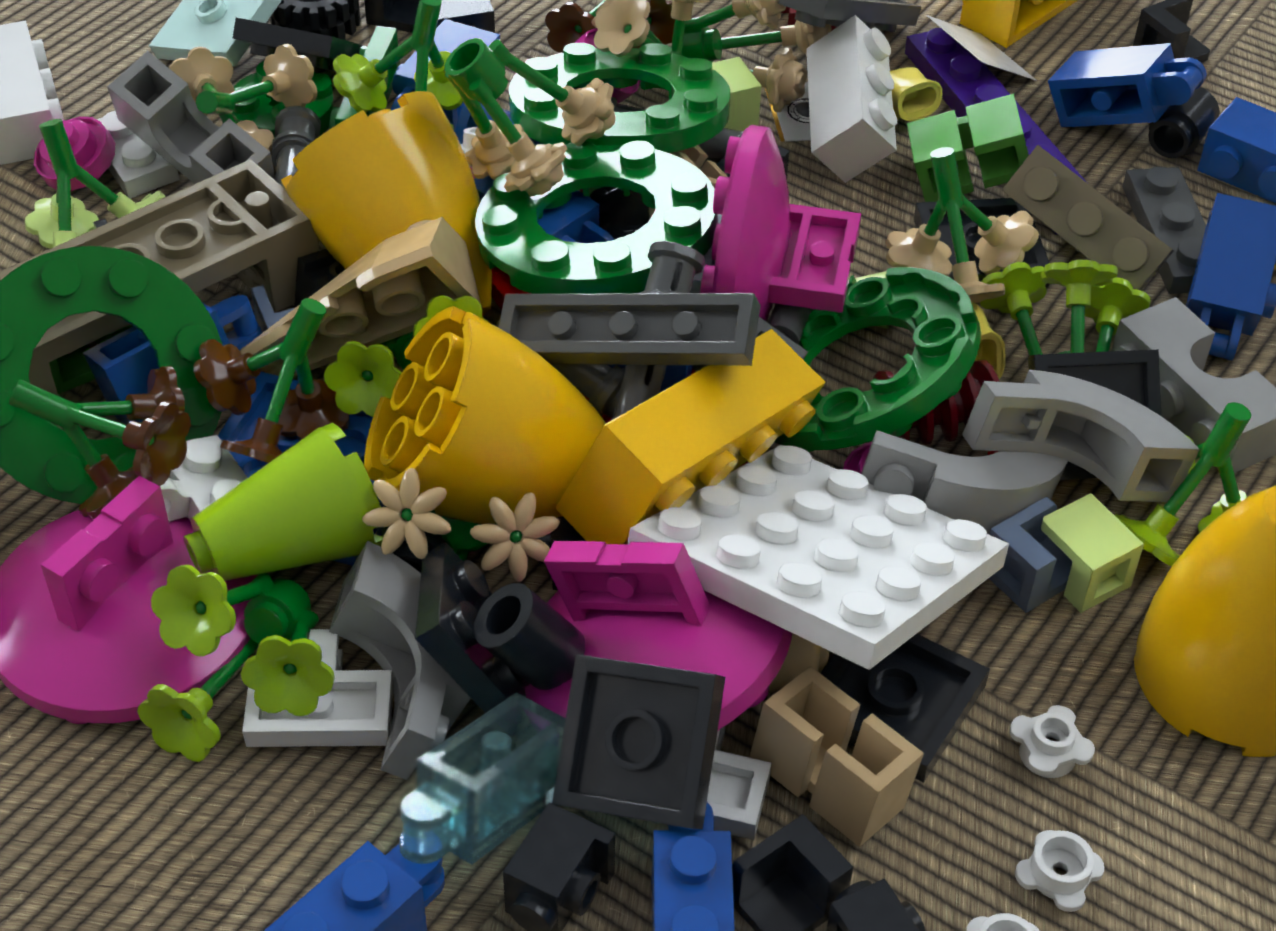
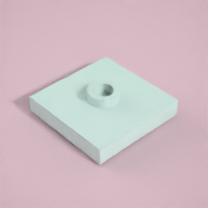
[149,0,282,66]

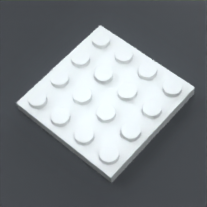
[627,445,1009,670]

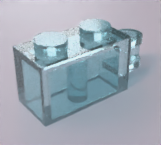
[399,692,566,865]

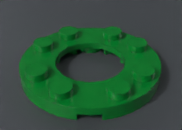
[509,43,730,153]
[475,141,718,294]
[0,246,222,504]
[774,267,981,452]

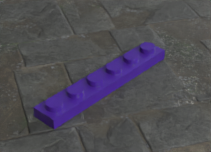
[905,28,1086,235]

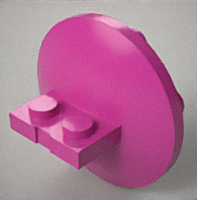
[700,125,861,322]
[0,476,257,724]
[525,541,792,744]

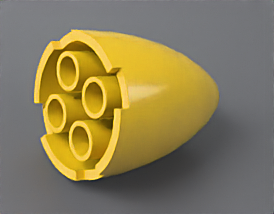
[281,91,492,318]
[364,306,606,524]
[1134,485,1276,757]

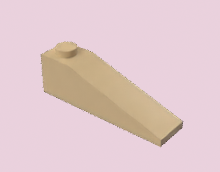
[239,217,481,379]

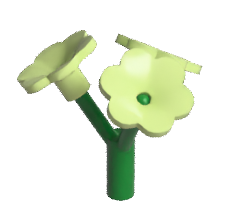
[25,119,165,249]

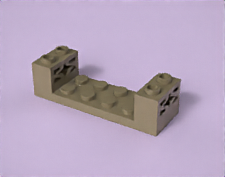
[0,159,319,423]

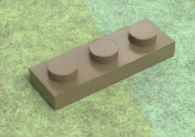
[1002,145,1174,290]

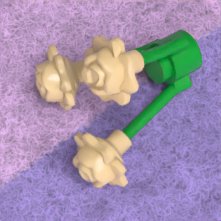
[672,0,831,112]
[444,38,616,197]

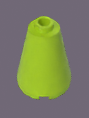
[183,423,383,581]

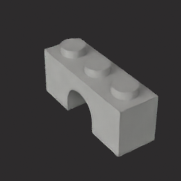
[107,51,275,184]
[1112,297,1276,473]

